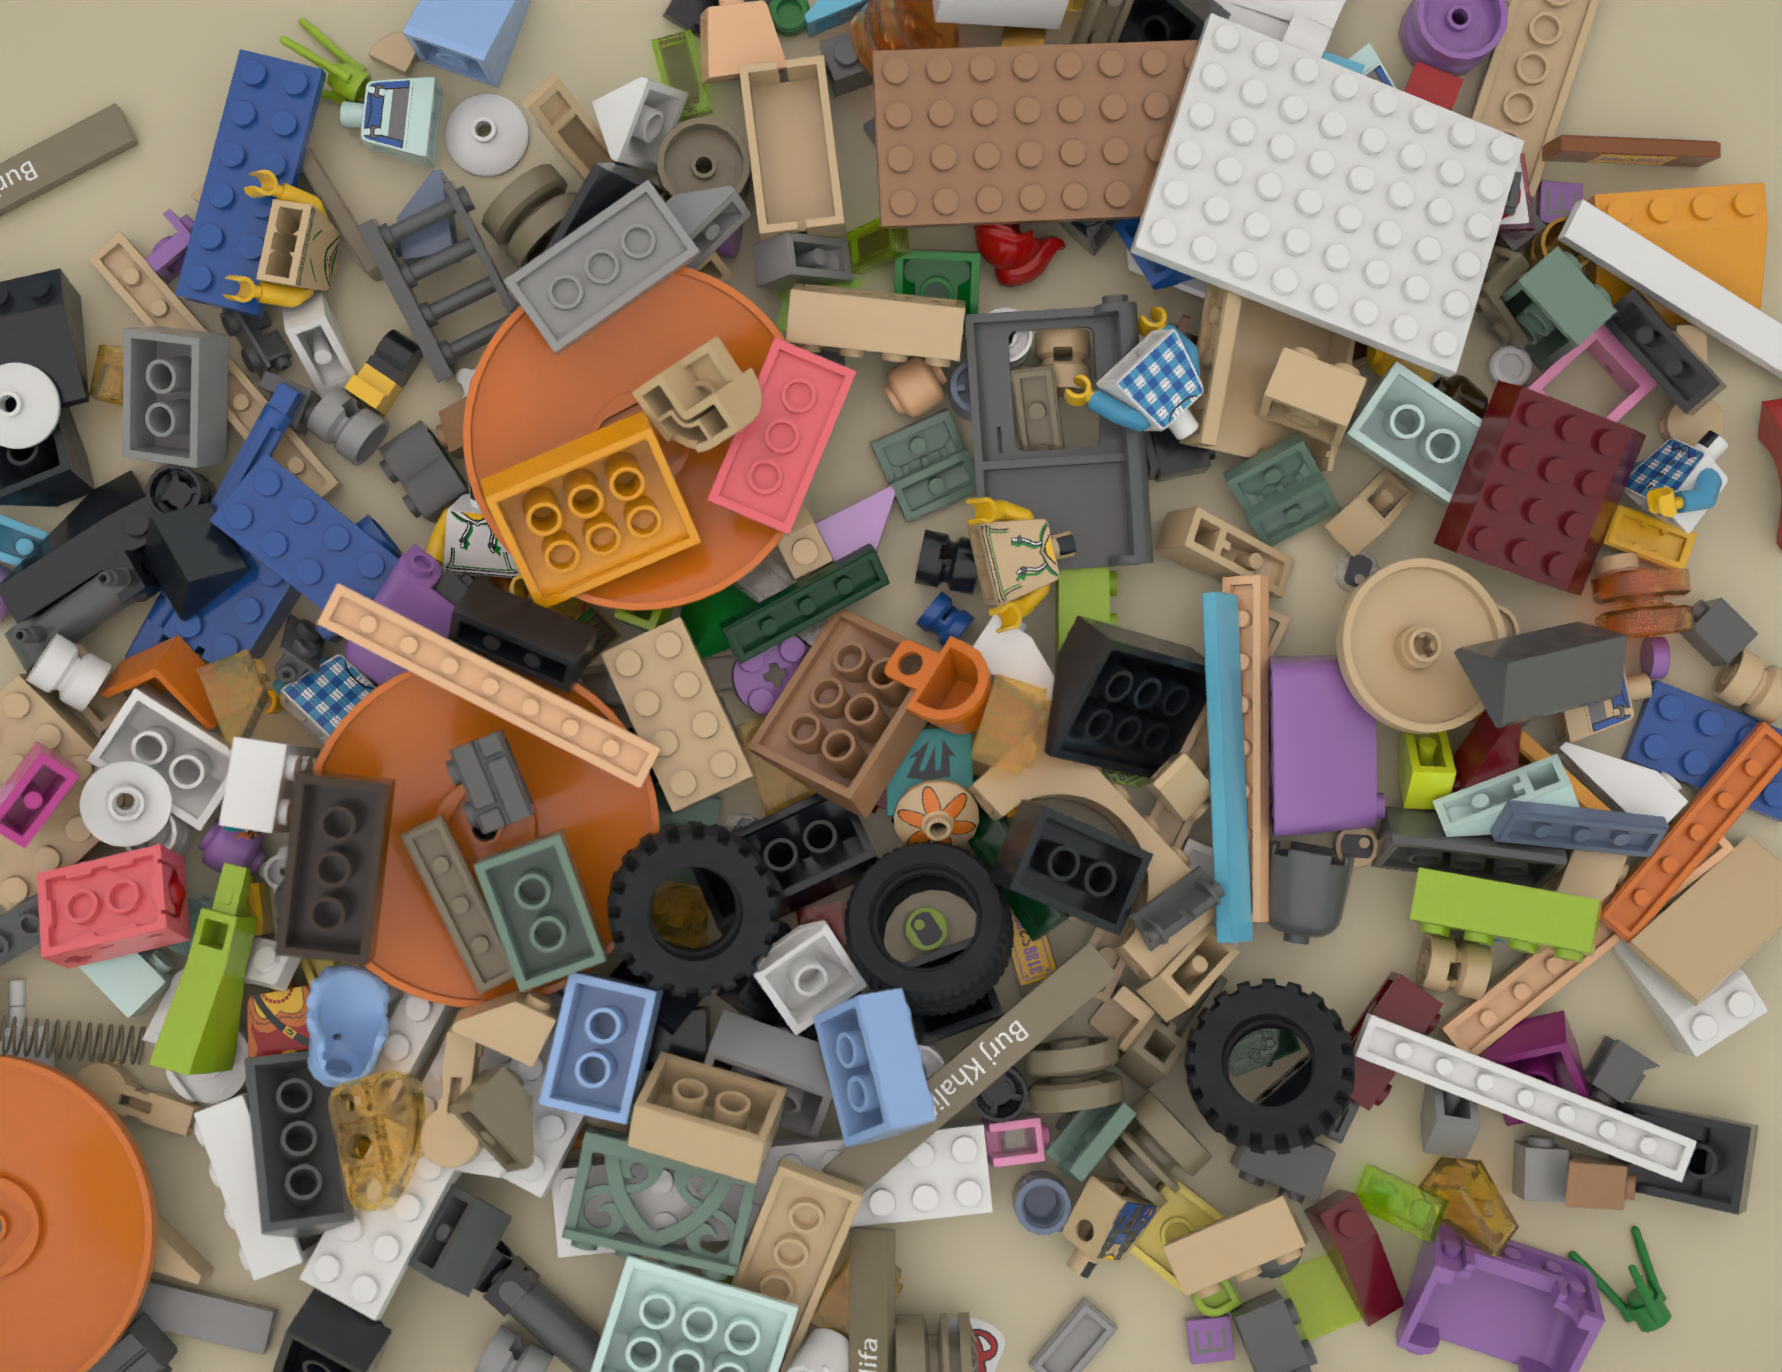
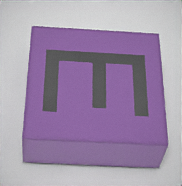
[1536,181,1584,226]
[1185,1313,1235,1365]

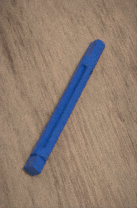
[125,382,305,658]

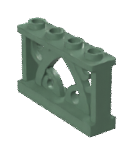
[562,1126,758,1280]

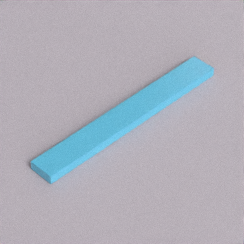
[1202,592,1253,943]

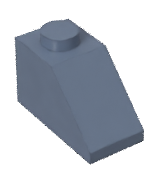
[394,169,461,265]

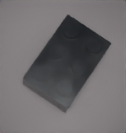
[988,799,1153,936]
[273,1288,392,1372]

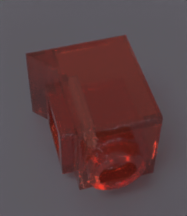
[795,899,847,945]

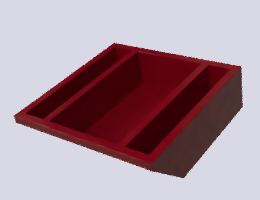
[1433,380,1646,596]

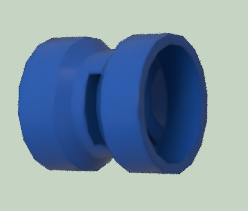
[916,591,975,647]

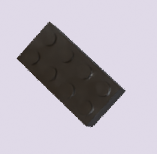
[275,769,396,965]

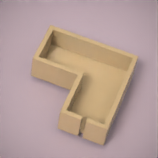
[0,673,134,911]

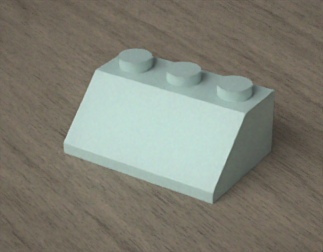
[1343,361,1482,506]

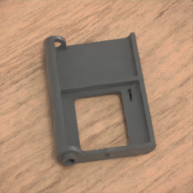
[965,294,1154,570]

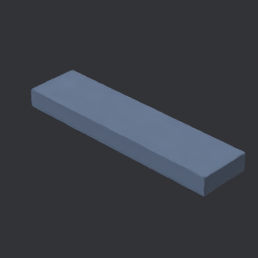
[1490,800,1670,857]

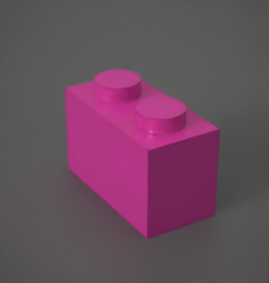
[0,741,79,848]

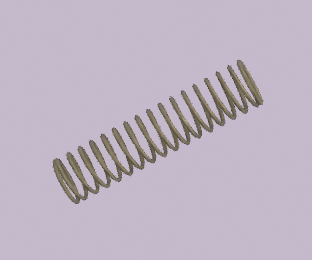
[0,1015,146,1065]

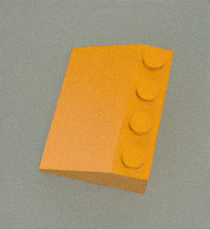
[1585,182,1768,325]
[481,411,701,608]

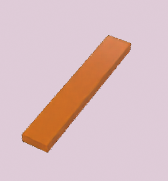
[1600,721,1782,944]

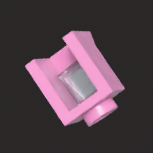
[982,1113,1050,1167]

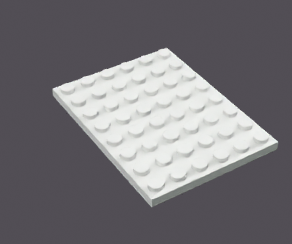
[1130,13,1524,377]

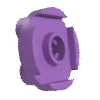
[731,637,809,717]

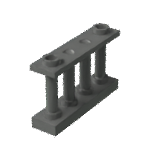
[357,181,515,383]

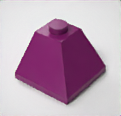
[1480,1010,1591,1126]

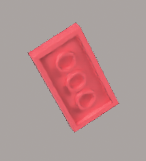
[707,338,856,536]

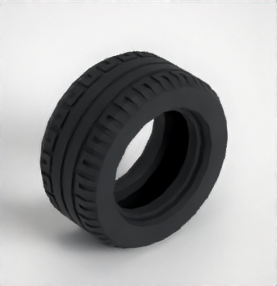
[844,841,1014,1016]

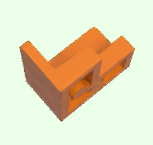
[99,635,236,730]

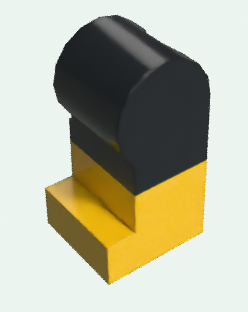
[344,329,423,416]

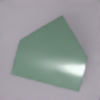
[1045,1102,1137,1182]

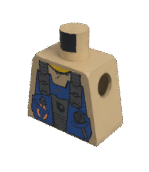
[1063,1175,1161,1278]

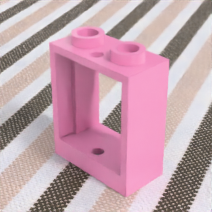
[1525,324,1658,422]

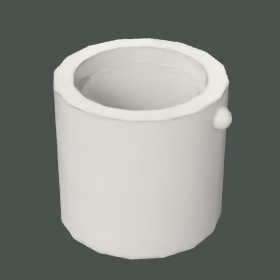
[787,1328,849,1372]

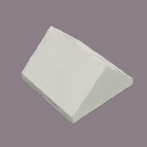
[592,76,689,172]

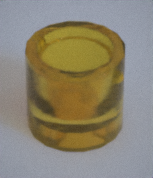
[89,345,123,406]
[652,885,709,949]

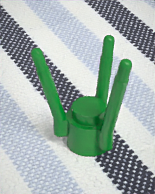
[1569,1226,1672,1332]

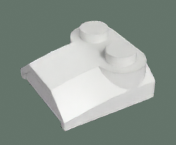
[753,920,868,1036]

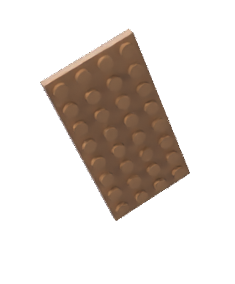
[871,40,1199,229]

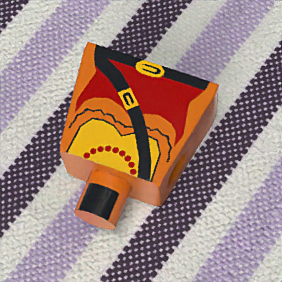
[247,975,310,1058]

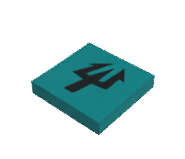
[887,729,973,816]

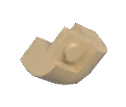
[632,335,762,453]

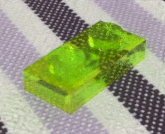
[1356,1165,1449,1242]

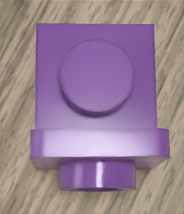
[146,208,194,282]

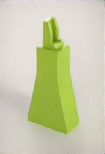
[149,863,258,1076]

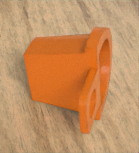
[884,636,991,735]

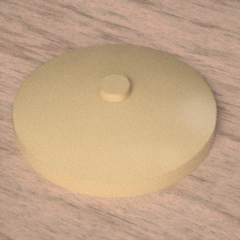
[1336,558,1507,734]

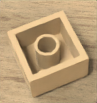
[1258,347,1367,448]

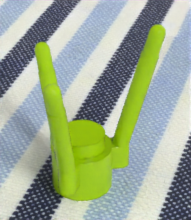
[279,18,371,106]

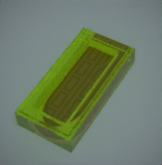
[651,30,713,122]
[846,217,910,275]

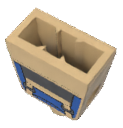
[1552,669,1652,743]

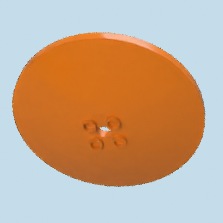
[463,267,786,611]
[313,661,660,1008]
[0,1054,158,1372]

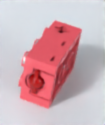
[37,844,191,969]

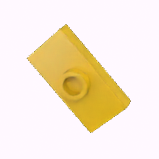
[1601,504,1697,575]

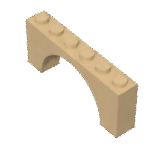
[967,715,1216,980]

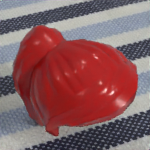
[973,224,1066,287]

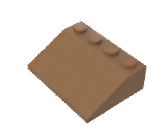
[747,609,940,819]

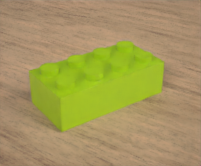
[1410,867,1602,963]

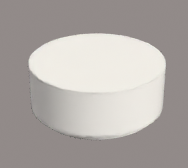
[1486,345,1532,386]

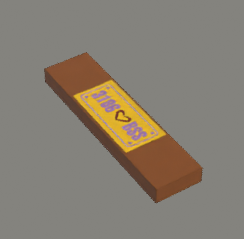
[1542,135,1721,167]

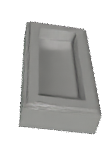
[1029,1297,1118,1372]

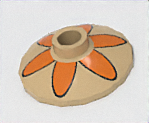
[894,779,979,848]

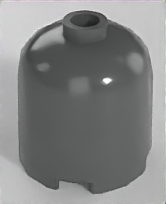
[1267,840,1355,945]

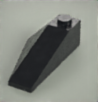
[0,407,95,507]
[0,470,156,624]

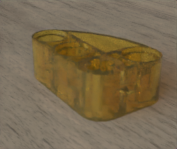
[328,1070,425,1212]

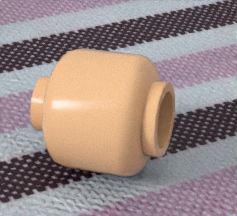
[883,356,948,418]

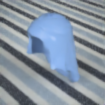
[306,964,390,1088]

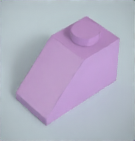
[815,486,895,562]

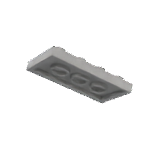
[503,180,700,356]

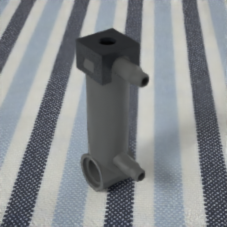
[5,550,163,673]

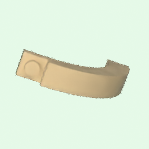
[520,72,733,283]

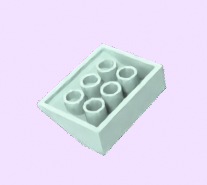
[590,1254,799,1372]

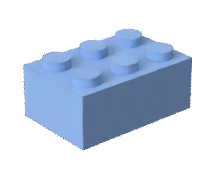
[539,971,664,1125]
[813,988,936,1147]

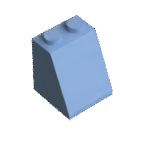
[403,0,531,88]

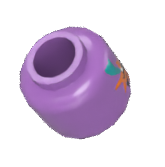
[198,819,267,875]

